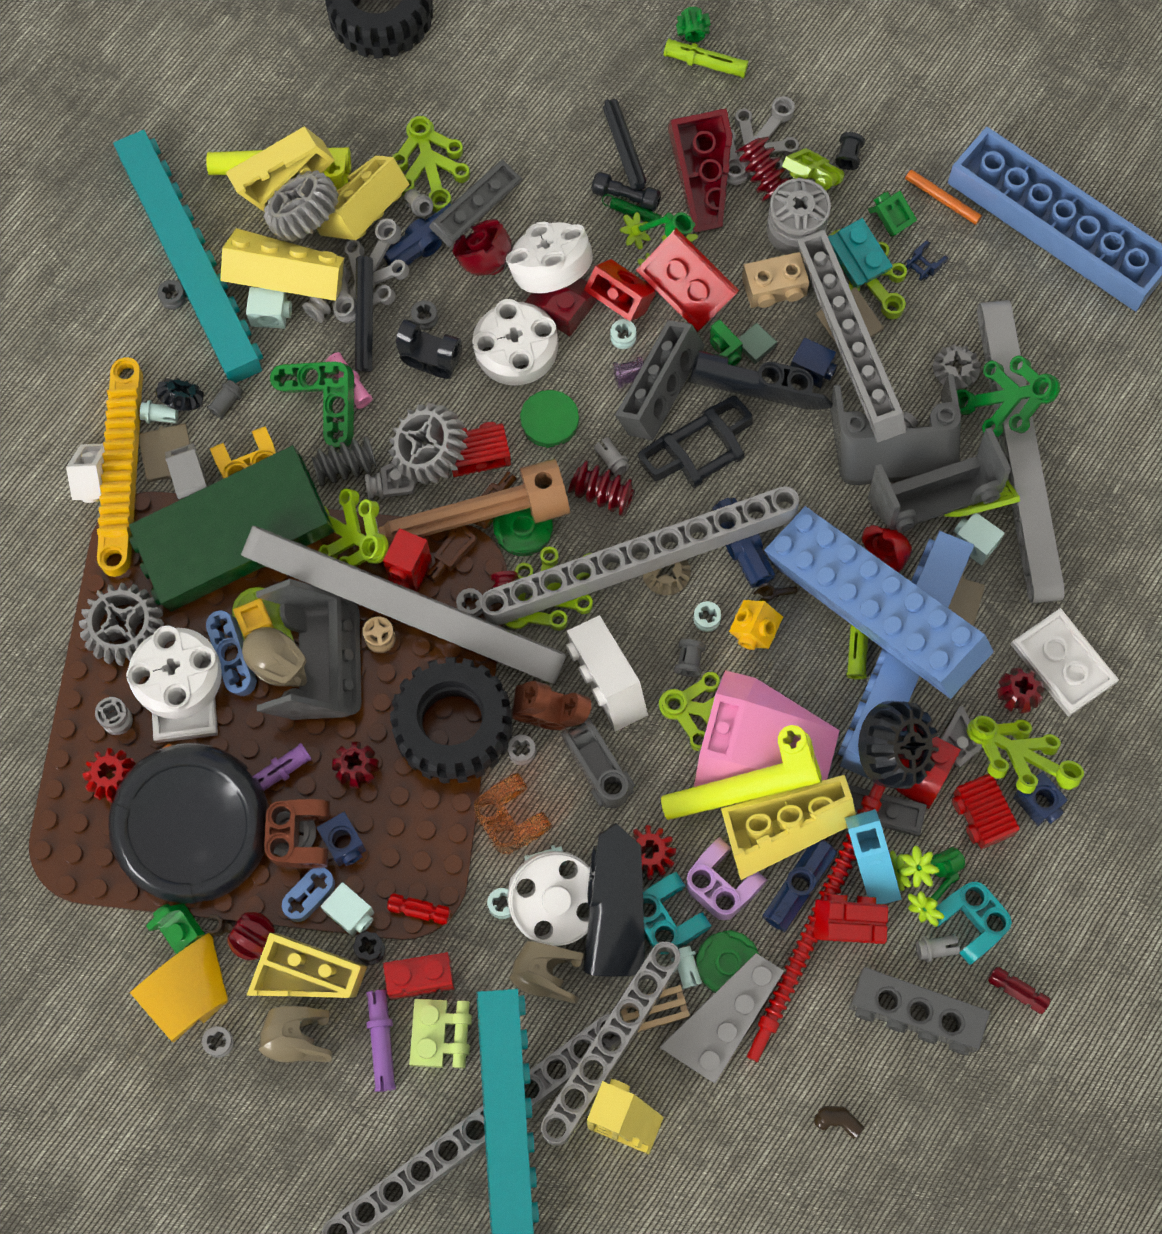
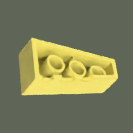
[220,228,344,301]
[721,775,856,880]

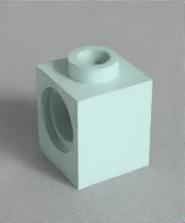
[246,287,292,329]
[953,513,1005,565]
[320,882,374,937]

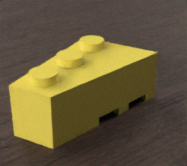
[247,933,367,998]
[587,1079,664,1155]

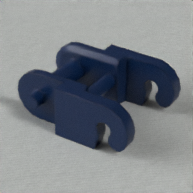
[906,240,949,281]

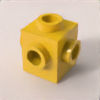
[729,600,783,650]

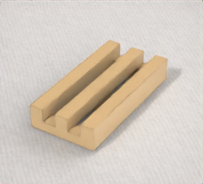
[621,985,690,1033]

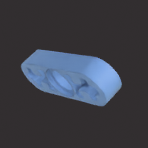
[206,610,257,696]

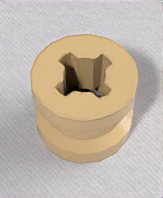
[363,616,396,653]

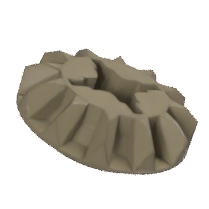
[642,560,691,595]

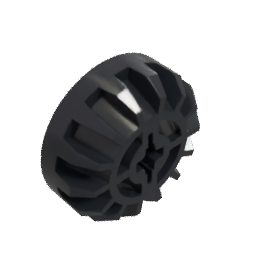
[858,701,939,789]

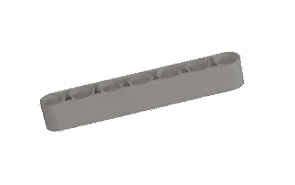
[541,942,680,1146]

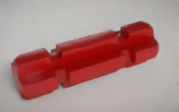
[387,893,451,925]

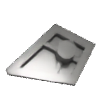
[381,463,416,498]
[942,706,983,769]

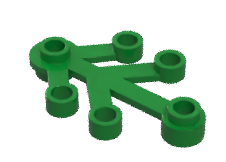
[957,355,1060,438]

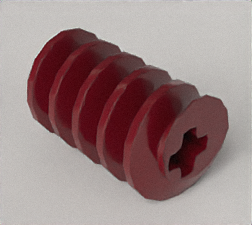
[735,136,791,203]
[568,460,635,517]

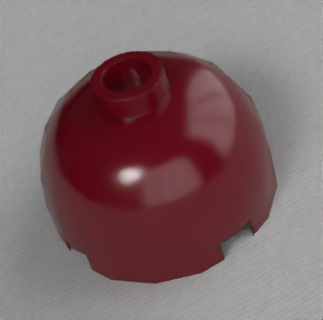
[452,219,512,276]

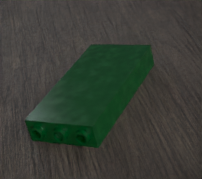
[129,445,335,612]

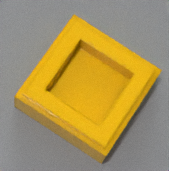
[233,598,274,639]

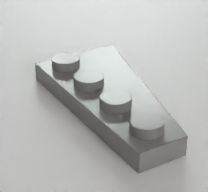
[659,953,784,1084]

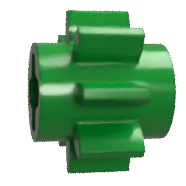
[676,7,711,43]

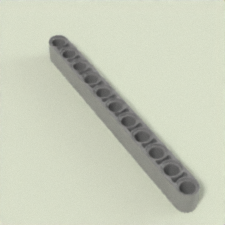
[977,300,1064,604]
[480,486,799,625]
[241,526,567,684]
[322,1014,621,1234]

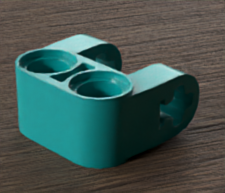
[643,872,712,954]
[935,882,1012,965]

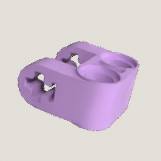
[686,837,768,920]

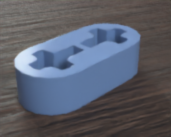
[282,868,335,922]

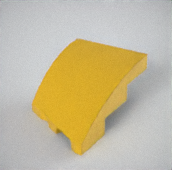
[130,933,229,1043]

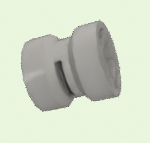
[95,697,133,735]

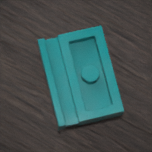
[828,218,893,288]

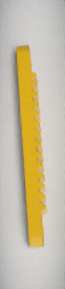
[97,357,143,577]

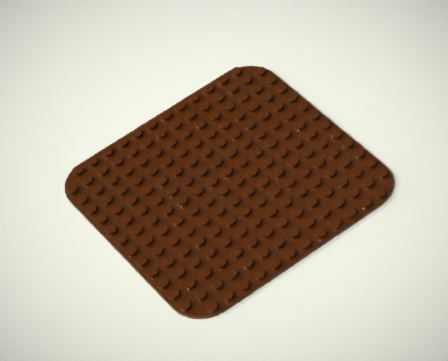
[29,491,507,940]

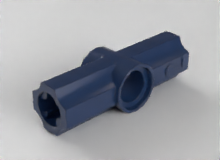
[383,203,452,273]
[712,497,775,588]
[762,840,837,932]

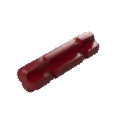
[988,967,1051,1014]

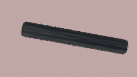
[603,98,647,190]
[355,256,373,372]

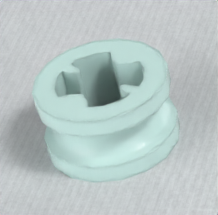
[610,319,637,349]
[693,601,721,632]
[487,888,511,919]

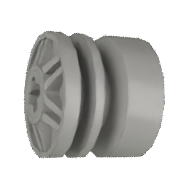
[766,178,831,255]

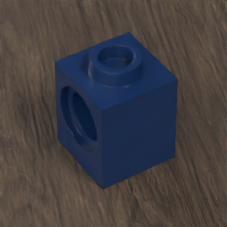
[791,337,838,389]
[1013,771,1068,826]
[316,811,366,866]

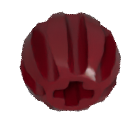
[997,667,1044,714]
[332,741,379,788]
[228,912,275,960]

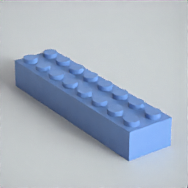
[948,126,1162,312]
[764,506,994,699]
[838,531,974,779]

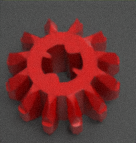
[82,748,136,802]
[633,825,676,880]

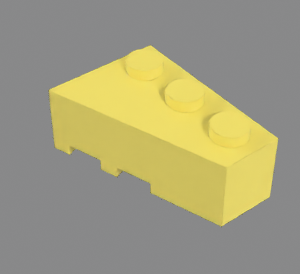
[226,126,335,212]
[316,156,410,240]

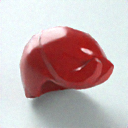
[861,525,912,573]

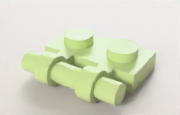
[409,999,472,1068]

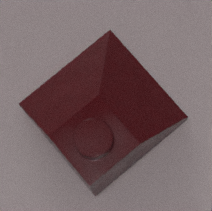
[525,278,598,337]

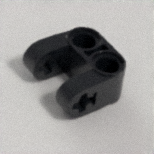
[396,319,462,379]

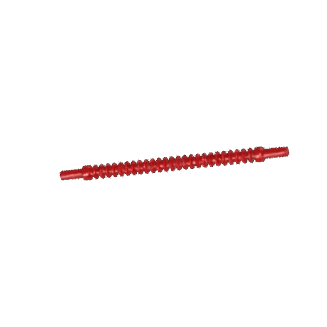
[746,783,886,1063]

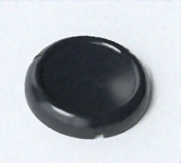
[108,743,269,904]

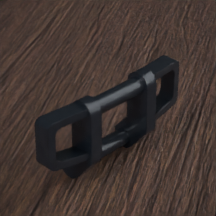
[638,396,753,488]

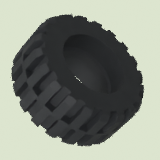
[325,0,433,59]
[390,657,513,784]

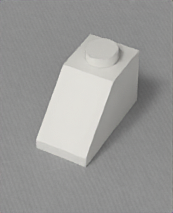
[66,443,105,503]

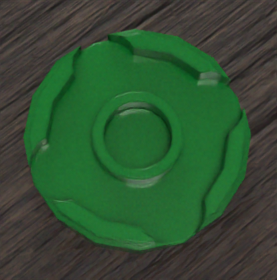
[520,390,579,448]
[493,508,553,556]
[696,930,759,993]

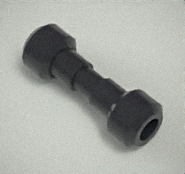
[591,172,661,212]

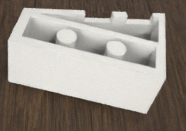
[566,615,648,731]

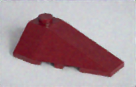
[668,108,732,233]

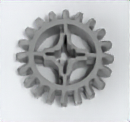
[263,170,339,242]
[388,403,468,485]
[79,583,164,666]

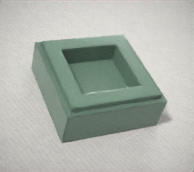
[738,323,777,364]

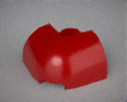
[894,725,961,809]

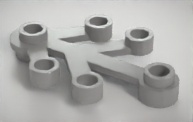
[727,96,799,185]
[333,219,410,323]

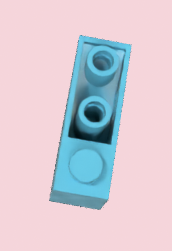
[845,809,902,904]

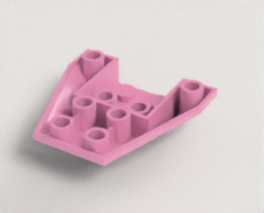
[694,670,840,787]

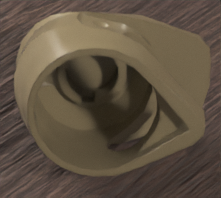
[242,627,307,687]
[509,941,585,1004]
[258,1006,333,1063]

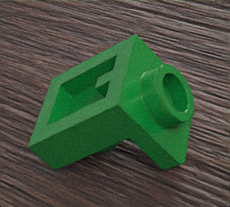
[867,191,917,237]
[710,319,743,366]
[146,904,205,954]

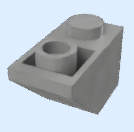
[165,443,207,499]

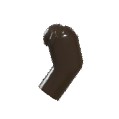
[814,1106,865,1140]

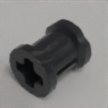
[835,132,865,170]
[353,931,385,965]

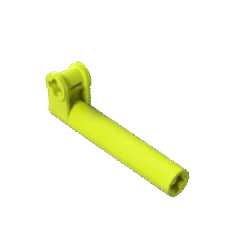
[206,147,351,191]
[661,725,822,820]

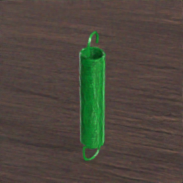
[602,194,665,228]

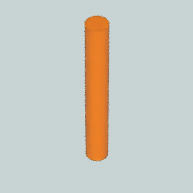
[905,169,982,225]

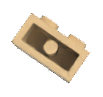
[742,252,809,308]

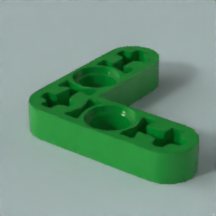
[270,361,354,449]

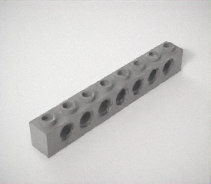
[797,229,906,443]

